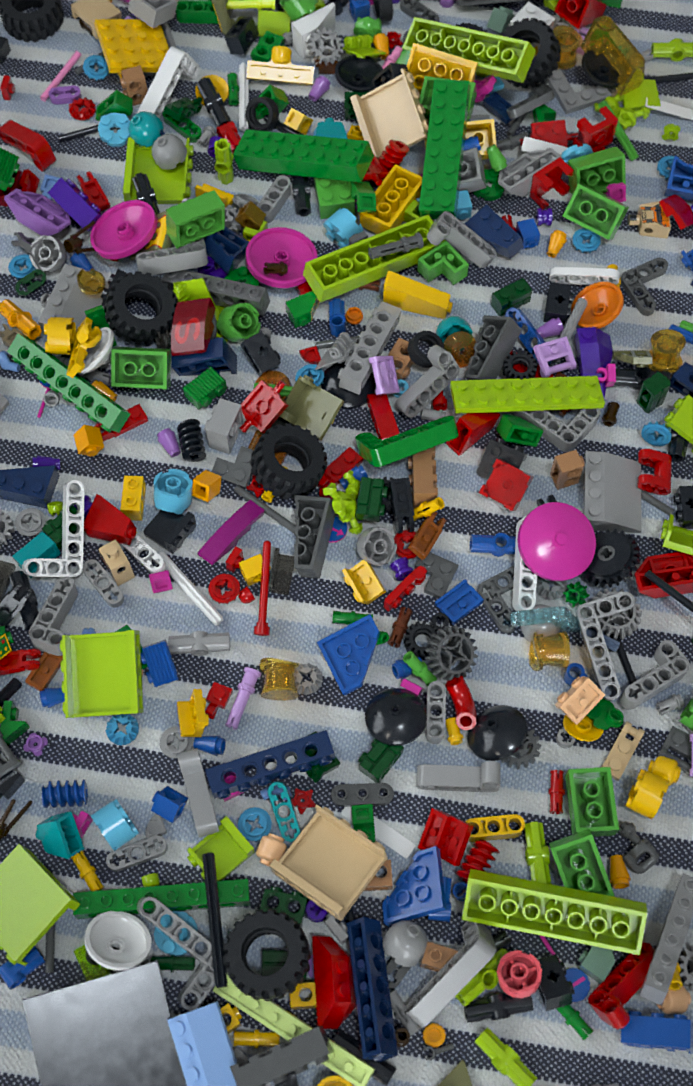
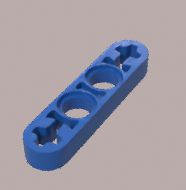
[505,307,552,364]

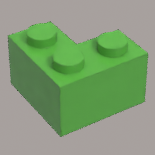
[417,241,469,285]

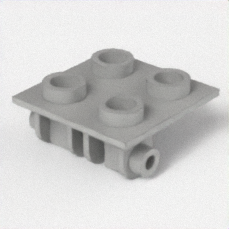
[315,332,357,370]

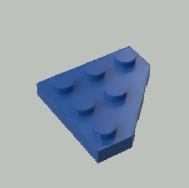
[317,614,380,696]
[382,846,447,926]

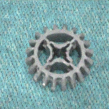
[587,587,642,640]

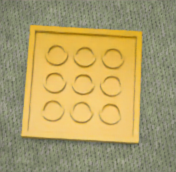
[94,19,169,73]

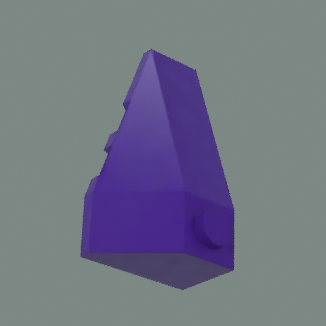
[574,327,613,398]

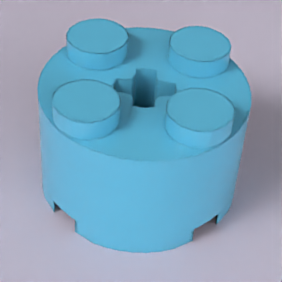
[323,208,364,249]
[154,469,193,514]
[91,799,139,851]

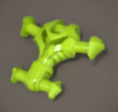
[594,92,650,131]
[323,470,363,535]

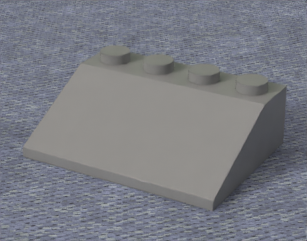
[38,264,110,335]
[583,451,641,533]

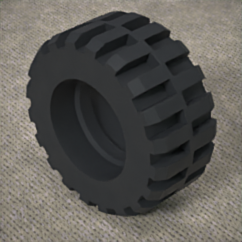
[0,0,64,42]
[500,18,561,88]
[104,271,177,345]
[250,424,327,499]
[223,909,311,1001]

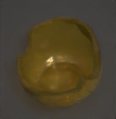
[77,268,105,295]

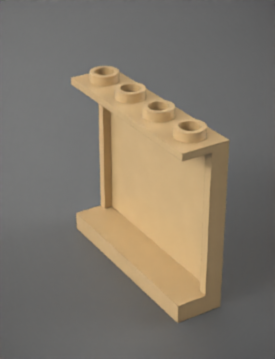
[350,68,429,159]
[269,805,388,921]

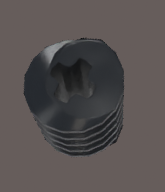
[177,419,206,462]

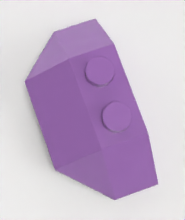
[4,189,70,236]

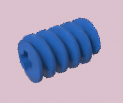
[42,779,88,808]

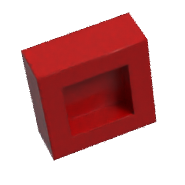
[0,75,15,100]
[225,546,244,573]

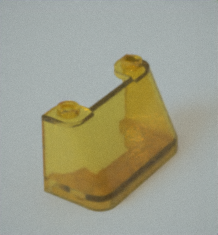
[580,16,645,96]

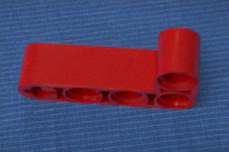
[0,120,56,171]
[367,393,400,440]
[588,942,655,1029]

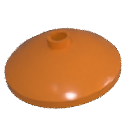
[571,282,624,329]

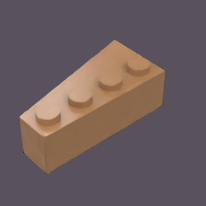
[408,446,438,510]

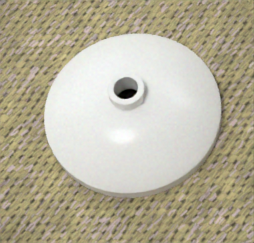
[77,327,114,374]
[84,911,152,970]

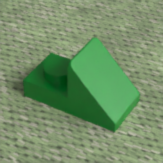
[532,104,556,123]
[0,701,30,746]

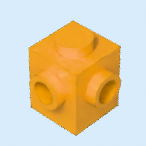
[74,425,104,457]
[192,470,222,502]

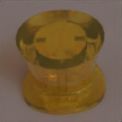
[553,25,583,69]
[647,329,686,372]
[528,631,570,671]
[259,658,299,701]

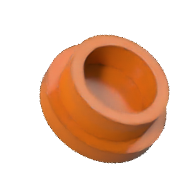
[345,307,363,325]

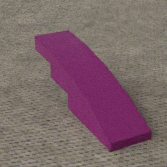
[198,500,265,565]

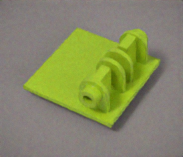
[342,35,386,59]
[173,278,217,311]

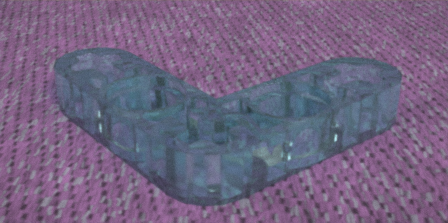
[510,607,578,632]

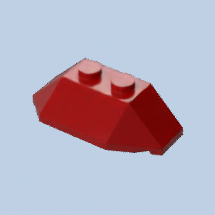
[634,552,693,598]
[312,936,357,1029]

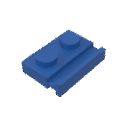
[435,579,484,625]

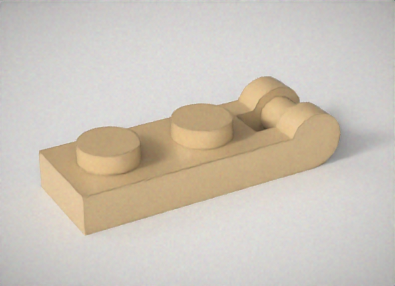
[602,721,645,781]

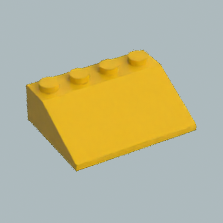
[407,43,478,99]

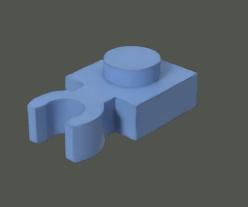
[40,174,60,201]

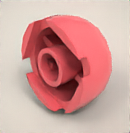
[497,950,542,999]

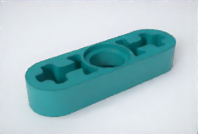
[268,781,301,842]

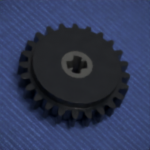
[582,529,641,588]

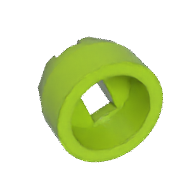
[47,501,63,516]
[141,873,160,887]

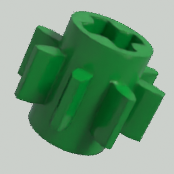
[563,581,590,607]

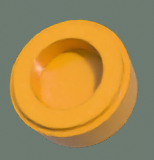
[423,1023,446,1048]

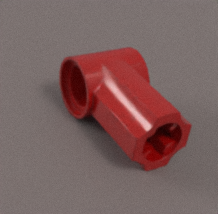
[216,121,241,154]

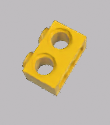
[120,475,146,521]

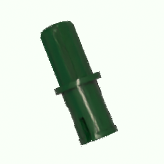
[151,954,196,973]

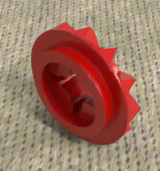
[69,97,96,120]
[394,530,417,559]
[208,574,240,604]

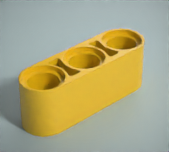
[466,814,525,842]

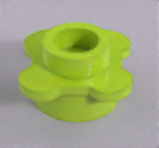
[662,124,681,141]

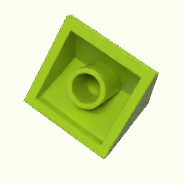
[257,10,293,37]

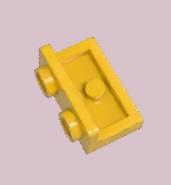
[342,560,386,605]
[176,689,209,737]

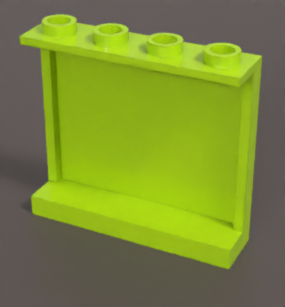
[123,137,194,204]
[60,630,144,718]
[0,844,80,966]

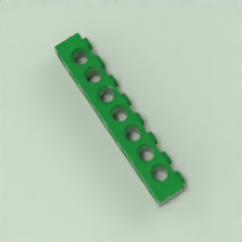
[7,333,131,433]
[73,879,251,919]

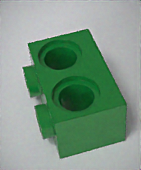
[250,31,285,62]

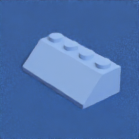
[167,1001,237,1086]

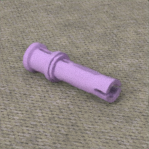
[225,667,261,730]

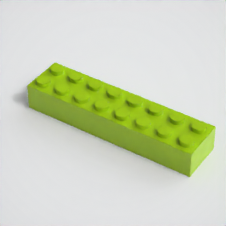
[402,17,536,83]
[303,215,446,303]
[462,869,648,955]

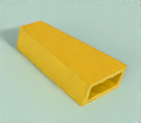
[383,271,453,319]

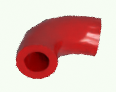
[445,676,477,730]

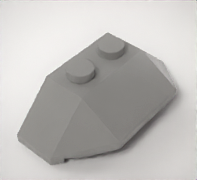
[498,148,562,197]

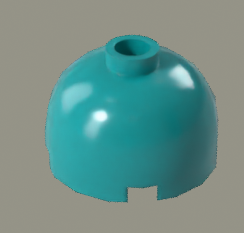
[128,111,164,147]
[436,316,473,353]

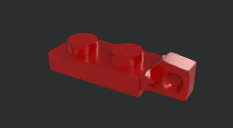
[317,447,363,489]

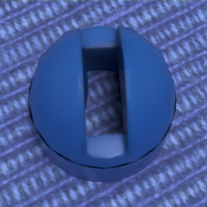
[452,882,467,901]

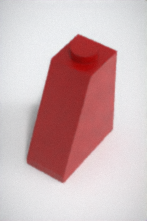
[446,412,500,456]
[84,494,137,545]

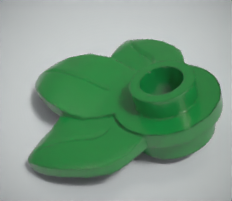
[587,698,624,730]

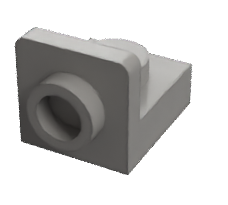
[325,913,349,945]

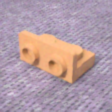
[555,676,605,725]

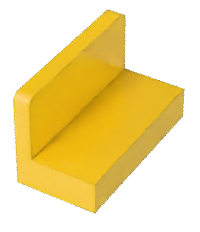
[195,183,234,207]

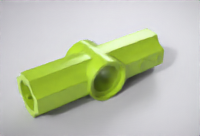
[651,38,693,62]
[214,138,234,185]
[524,822,551,884]
[455,948,508,1006]
[474,1027,537,1086]

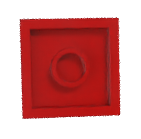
[573,106,618,153]
[530,157,574,209]
[479,459,534,511]

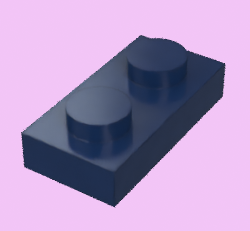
[483,92,514,124]

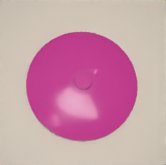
[90,200,158,259]
[246,227,317,288]
[517,502,596,582]

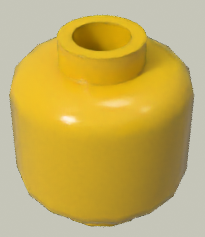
[648,756,681,786]

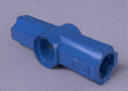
[469,533,516,557]

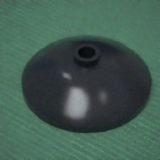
[581,45,630,88]
[335,55,383,93]
[321,360,376,409]
[365,688,427,746]
[467,705,528,761]

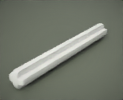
[239,62,249,132]
[159,551,223,626]

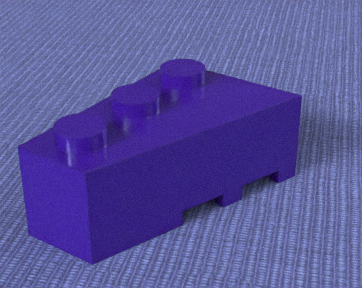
[48,177,102,232]

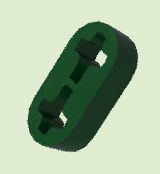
[15,269,46,297]

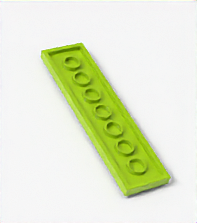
[450,376,605,414]

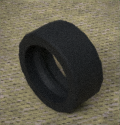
[374,0,393,22]
[245,97,279,131]
[407,330,444,368]

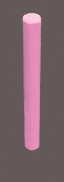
[40,51,81,102]

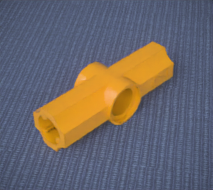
[0,299,42,340]

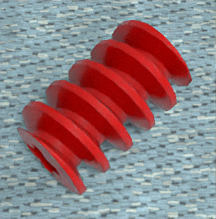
[378,139,409,172]
[456,839,500,884]

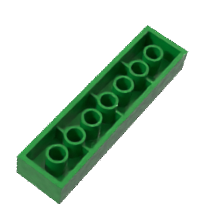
[419,80,470,220]
[233,129,374,183]

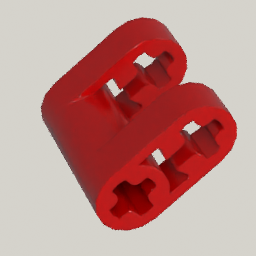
[638,449,672,495]

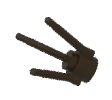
[63,221,95,254]
[0,799,33,841]

